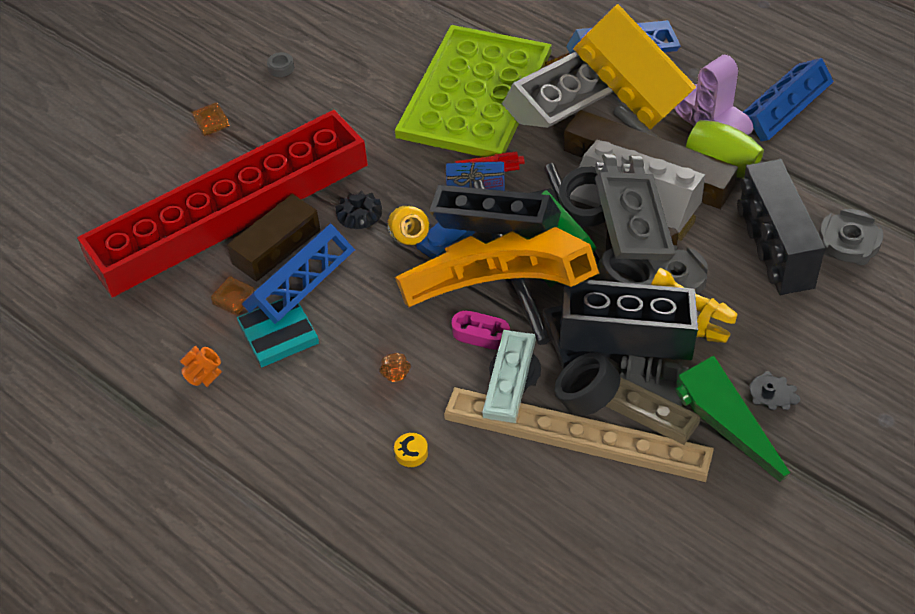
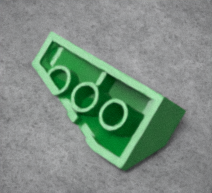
[675,355,790,482]

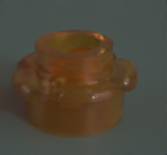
[379,353,411,381]

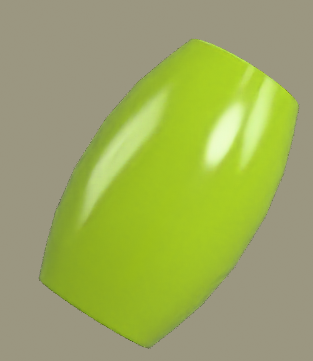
[686,120,764,178]

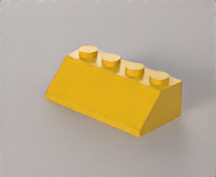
[573,4,696,130]

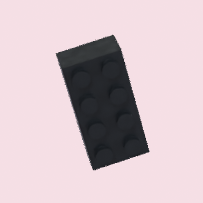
[737,159,825,295]
[560,280,698,360]

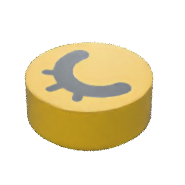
[394,433,428,467]

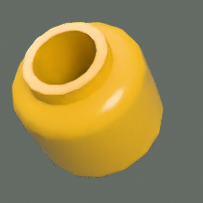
[387,206,429,245]

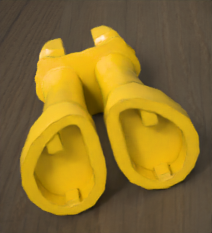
[651,268,738,343]

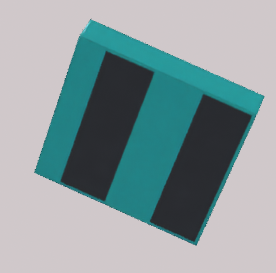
[237,297,319,368]

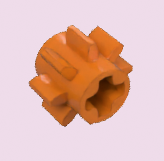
[180,346,222,387]

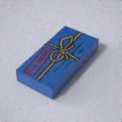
[446,162,505,191]

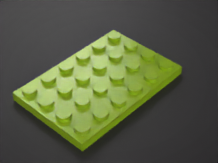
[395,25,552,157]

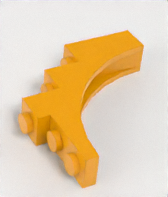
[395,227,599,307]

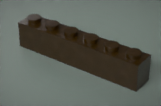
[564,110,738,210]

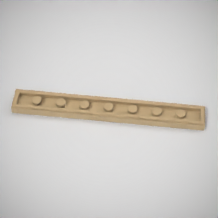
[444,387,714,482]

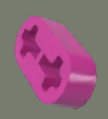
[451,311,510,350]

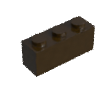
[227,194,321,282]

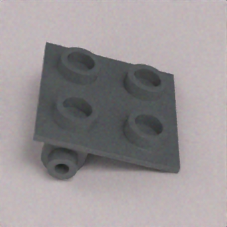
[612,355,689,411]

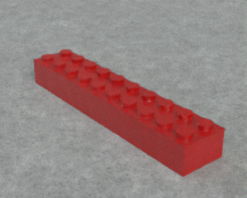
[77,110,368,298]

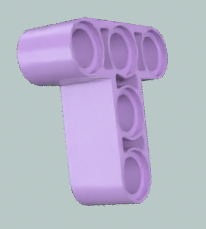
[674,55,753,135]

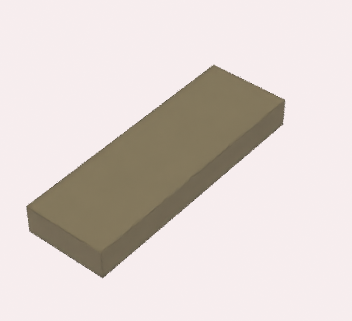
[606,377,701,445]

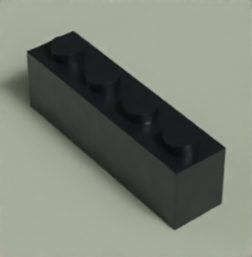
[430,185,561,238]

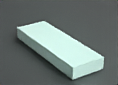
[482,330,536,423]

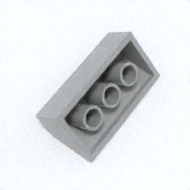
[502,52,614,128]
[570,140,705,232]

